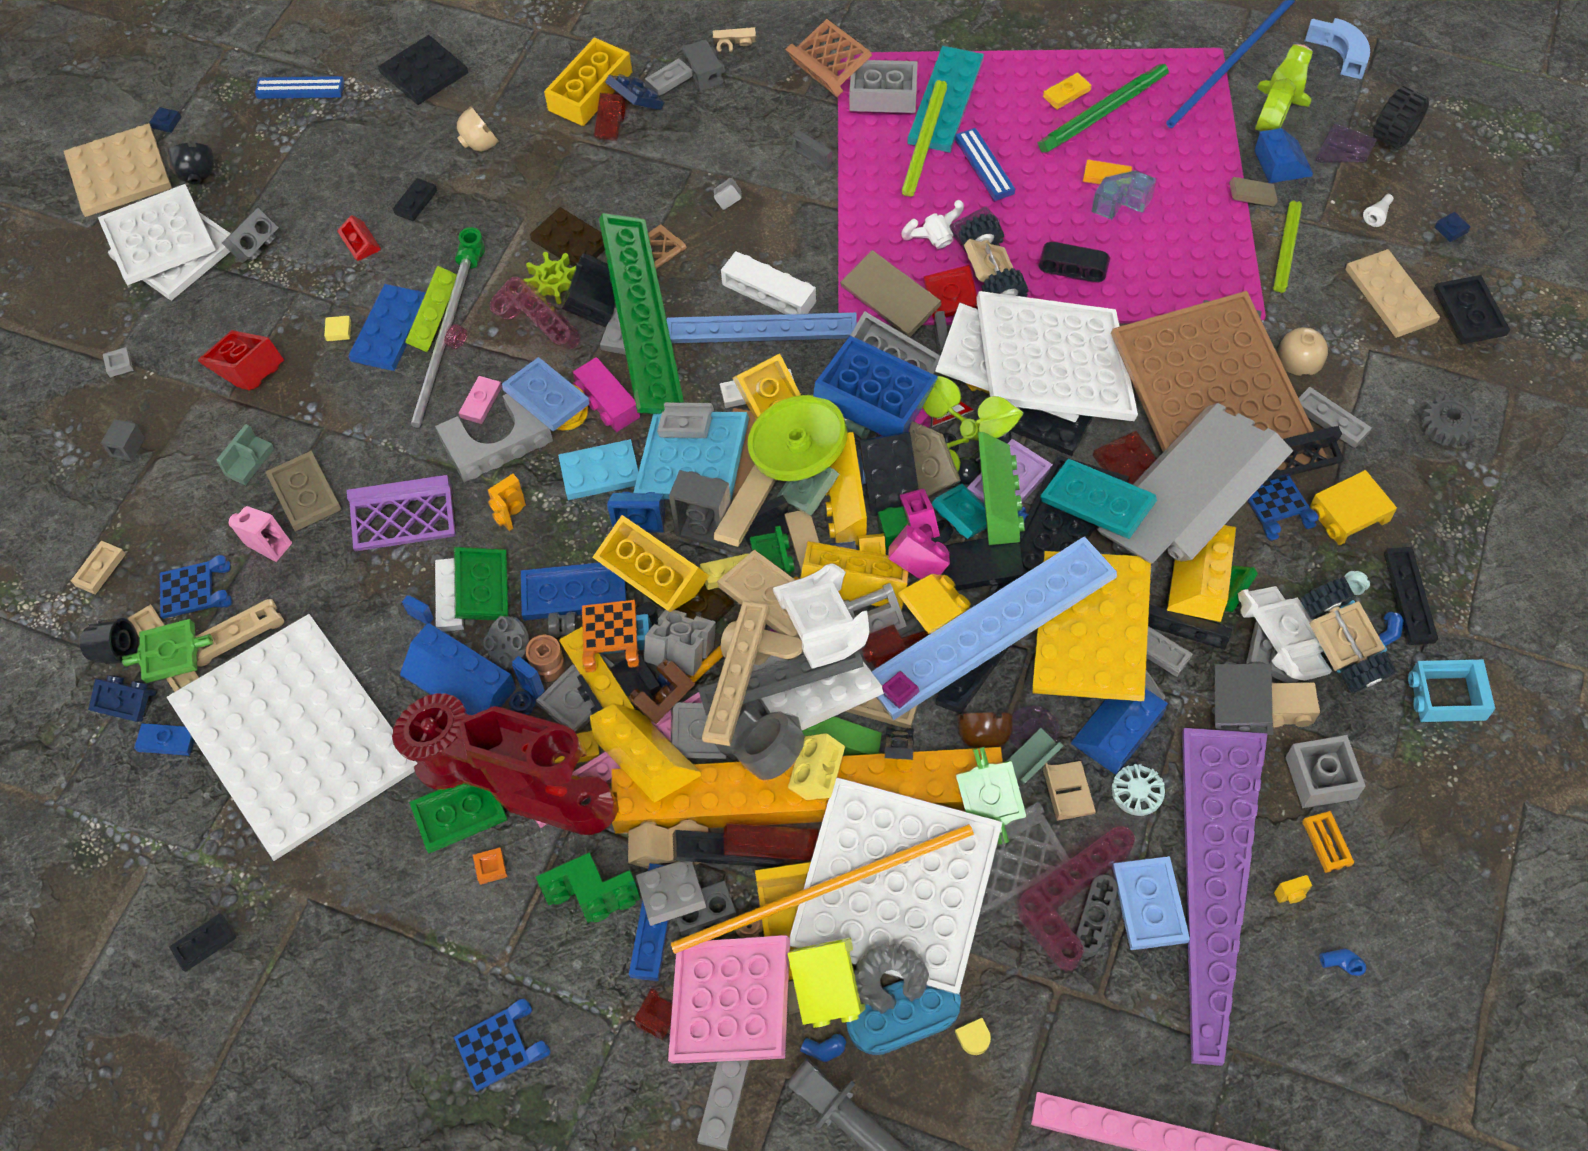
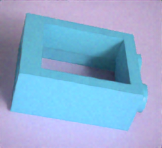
[1408,659,1495,722]

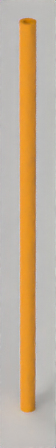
[671,824,974,954]

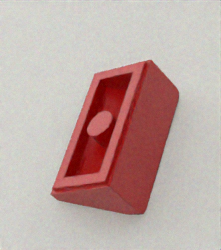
[337,215,381,261]

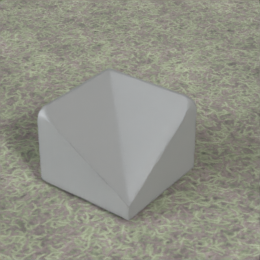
[714,178,742,210]

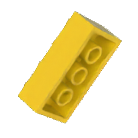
[544,37,632,127]

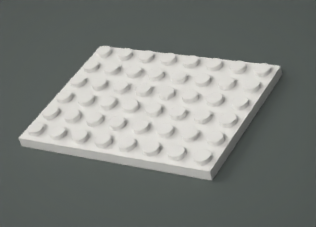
[167,614,417,861]

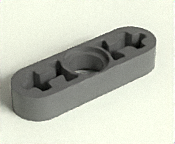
[1074,875,1118,957]

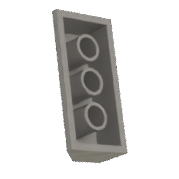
[851,311,943,377]

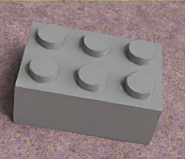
[850,60,918,113]

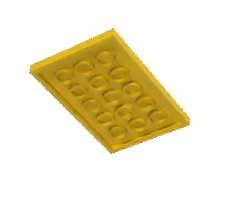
[1033,551,1151,701]

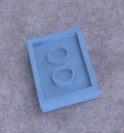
[502,357,589,431]

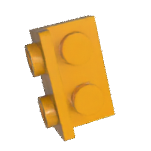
[488,474,526,531]

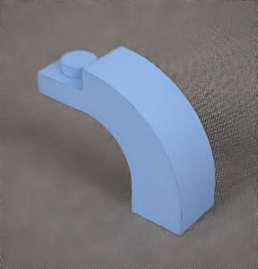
[1305,18,1370,79]

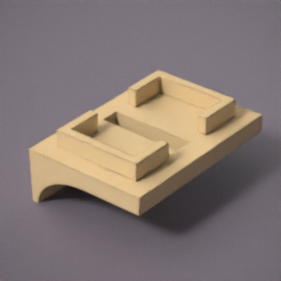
[1043,761,1096,821]

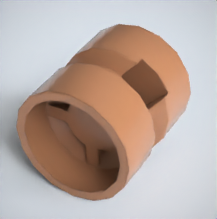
[526,634,565,682]

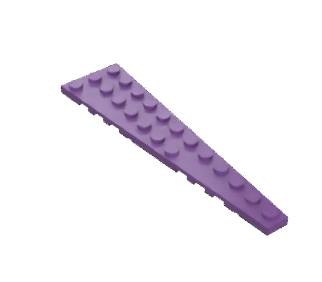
[1182,728,1267,1066]

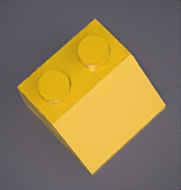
[898,574,971,634]

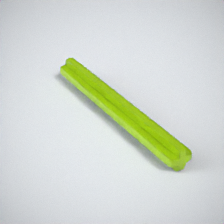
[1273,200,1302,293]

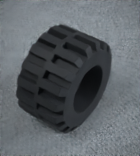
[1373,86,1430,150]

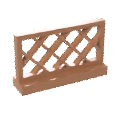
[785,19,872,97]

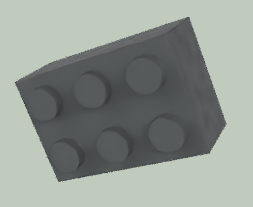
[669,470,731,549]

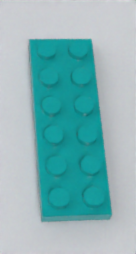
[908,46,984,153]

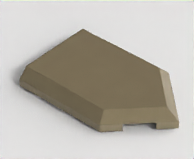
[909,421,961,498]

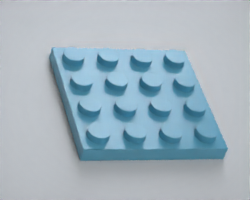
[633,412,749,499]

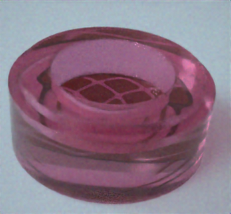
[444,324,467,349]

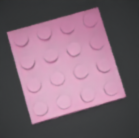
[668,935,790,1064]

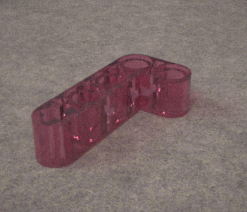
[489,277,580,349]

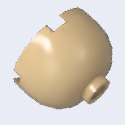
[457,106,499,152]
[1277,327,1328,376]

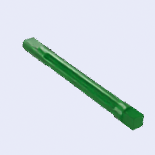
[1037,64,1169,152]

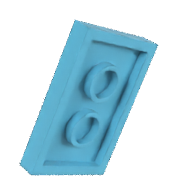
[558,439,638,500]

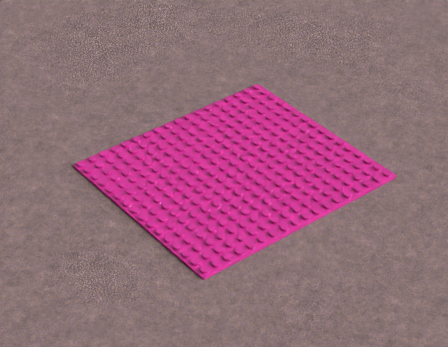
[838,48,1266,325]

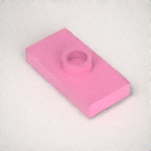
[459,376,502,424]

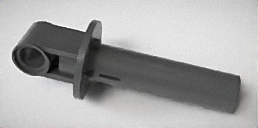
[786,1059,909,1151]

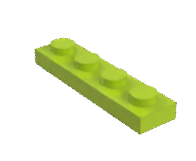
[405,266,457,352]

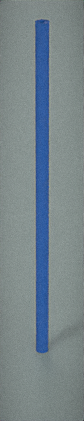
[1166,0,1295,128]

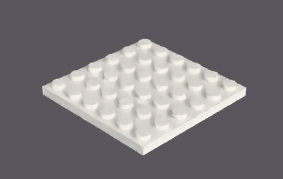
[977,291,1138,421]
[790,778,1002,995]

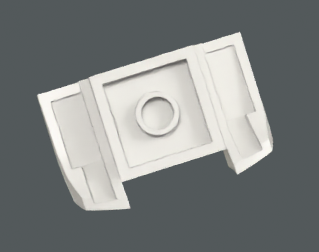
[773,563,869,669]
[1238,586,1332,681]

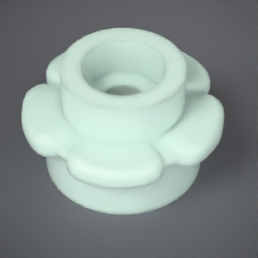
[1345,571,1370,595]

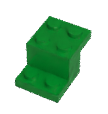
[536,852,640,923]

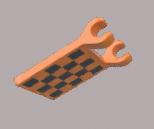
[582,600,639,672]

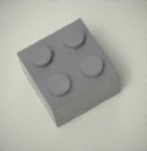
[1285,735,1366,808]

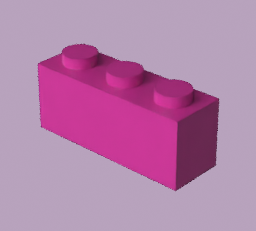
[573,357,640,432]

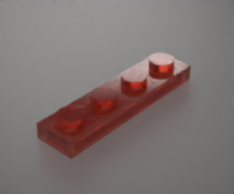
[724,823,820,860]

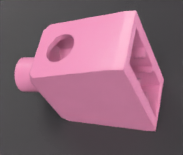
[229,506,292,562]

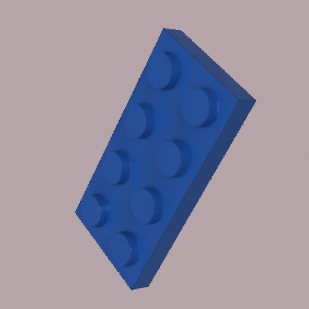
[348,284,426,371]
[521,563,627,621]

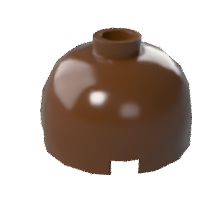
[958,713,1013,748]

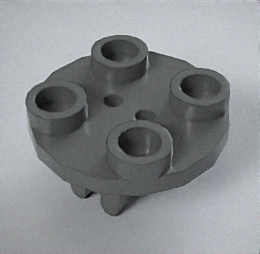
[483,616,529,669]

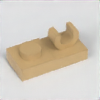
[713,27,756,54]

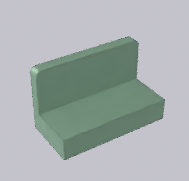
[1007,728,1064,786]

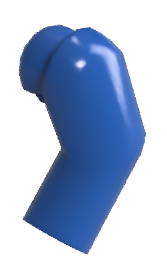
[1378,612,1404,646]
[1319,949,1366,976]
[800,1034,846,1062]

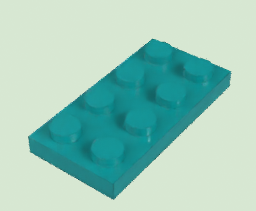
[1040,458,1157,539]

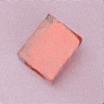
[634,988,672,1041]

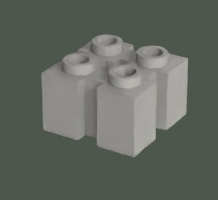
[644,610,716,676]

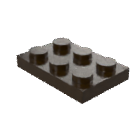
[530,207,605,267]

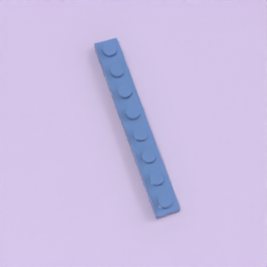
[667,312,857,343]

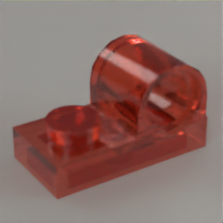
[594,93,625,140]

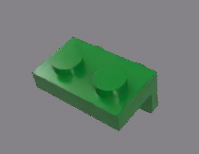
[750,526,795,576]

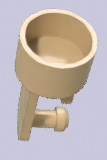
[721,621,803,665]

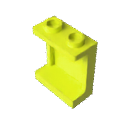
[787,938,866,1028]

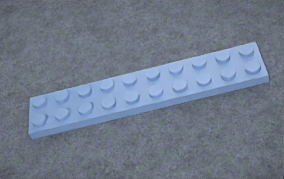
[871,537,1117,720]

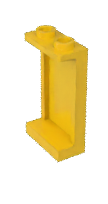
[755,862,811,981]

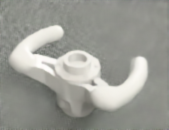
[901,200,964,249]

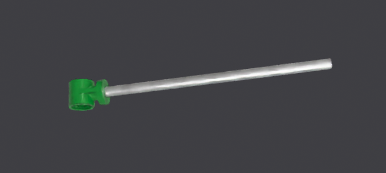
[411,227,485,428]

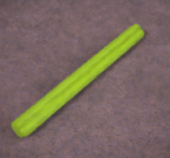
[902,80,947,197]

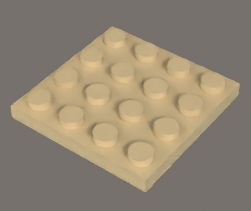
[64,124,172,217]

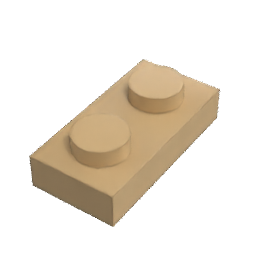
[71,541,126,595]

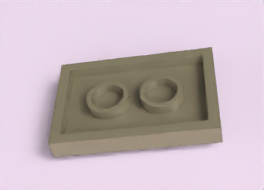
[266,451,342,531]

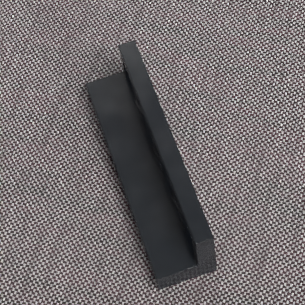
[1265,425,1344,482]

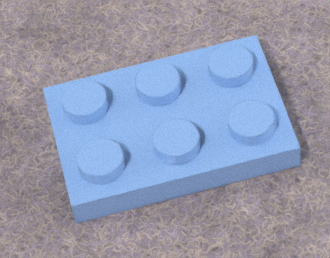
[1112,856,1190,950]

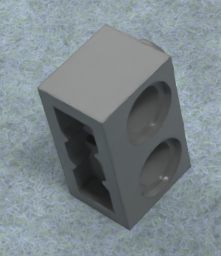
[222,208,279,263]
[675,881,737,938]

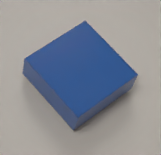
[402,595,434,624]

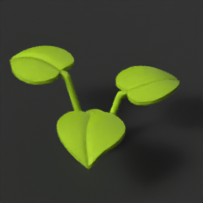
[923,376,1023,472]

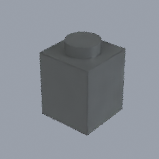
[101,419,145,461]

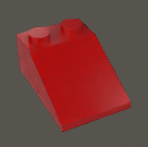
[198,330,284,390]

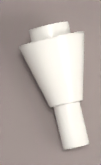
[1363,194,1393,227]

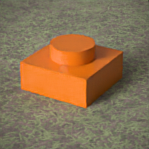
[473,848,508,885]

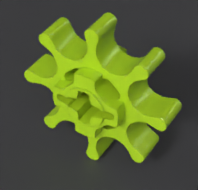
[523,252,576,304]

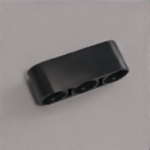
[1039,242,1110,282]

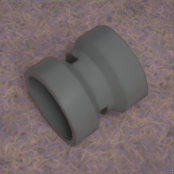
[548,612,578,639]

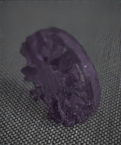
[1009,706,1060,749]

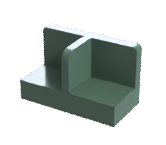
[217,424,274,486]

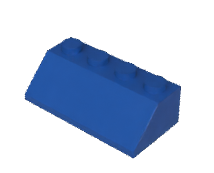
[400,623,516,715]

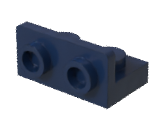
[88,675,157,722]

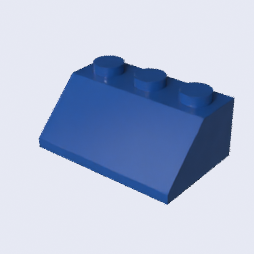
[1071,688,1168,775]

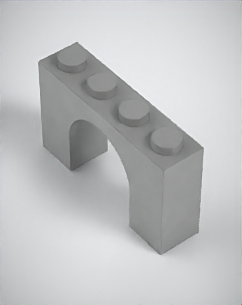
[435,394,553,482]

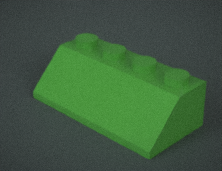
[978,432,1025,545]

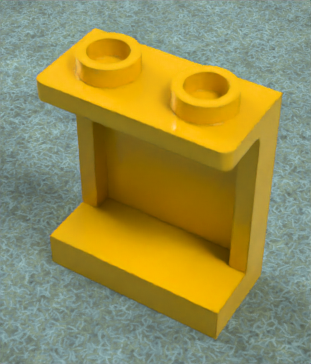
[1310,470,1397,545]

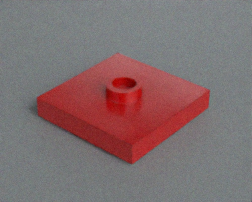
[923,265,978,319]

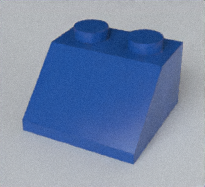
[1254,128,1313,183]
[607,492,666,533]

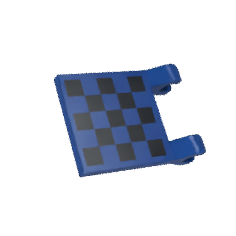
[1247,476,1318,541]
[160,555,232,619]
[454,999,550,1092]

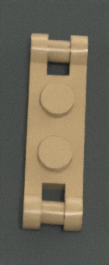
[196,599,284,667]

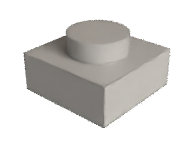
[103,347,134,377]

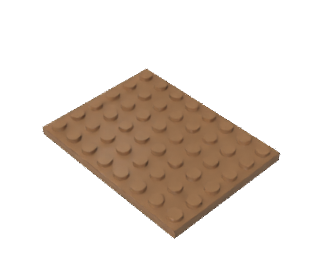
[1111,291,1327,470]

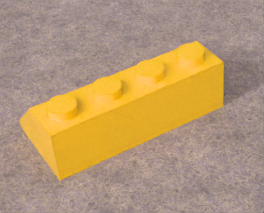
[825,432,867,545]
[593,515,710,612]
[1167,525,1236,622]
[800,541,908,611]
[590,704,701,803]

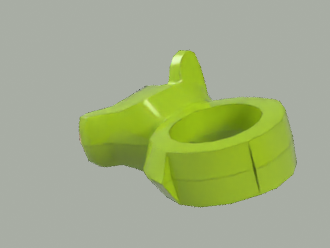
[1255,44,1313,132]

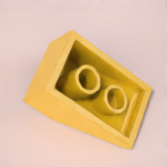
[732,354,801,420]

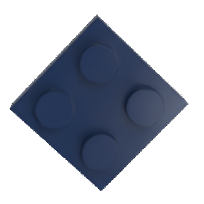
[605,74,665,110]

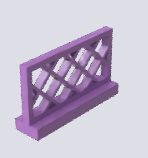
[347,475,456,551]

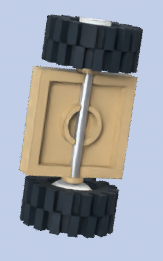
[959,214,1029,297]
[1301,577,1397,693]

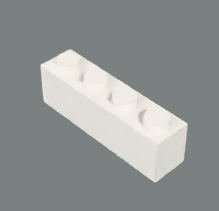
[721,251,816,314]

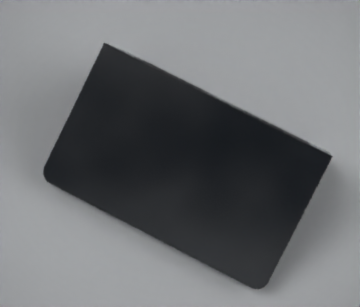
[744,495,789,550]

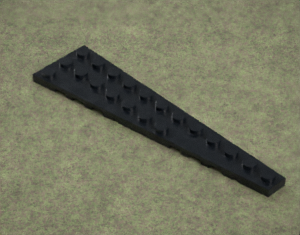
[936,455,1129,714]

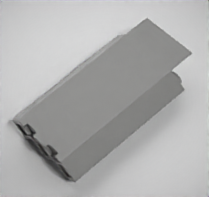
[1097,403,1293,563]

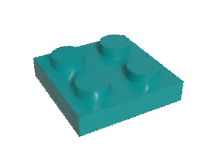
[932,484,987,539]

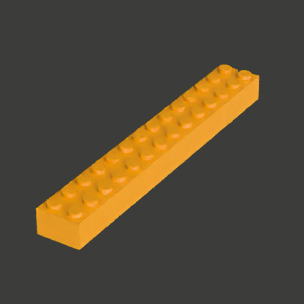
[611,747,1003,834]

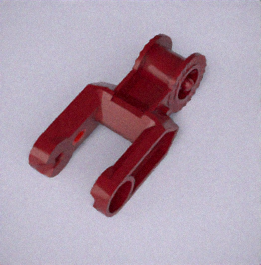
[392,693,618,835]

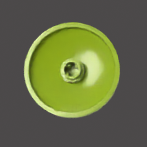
[748,395,847,481]

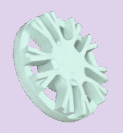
[1112,764,1165,816]

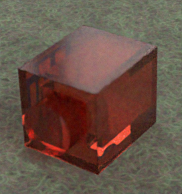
[862,624,906,669]

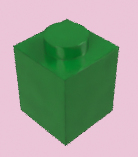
[878,506,909,550]

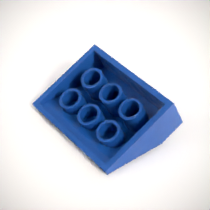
[813,335,938,436]

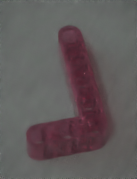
[1017,826,1135,971]

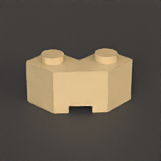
[628,820,708,868]

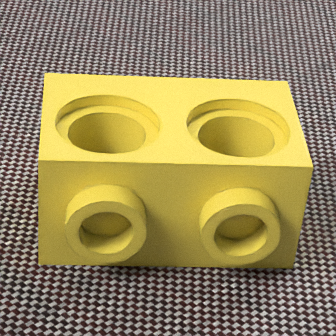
[788,733,845,800]

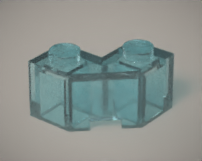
[1092,170,1157,220]

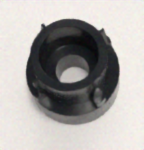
[79,618,138,664]

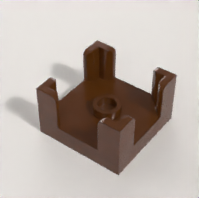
[627,659,695,724]

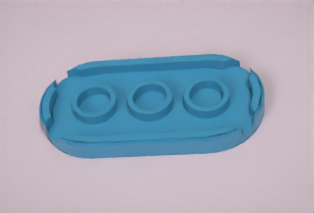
[847,980,961,1055]

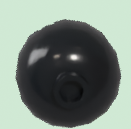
[167,143,214,184]

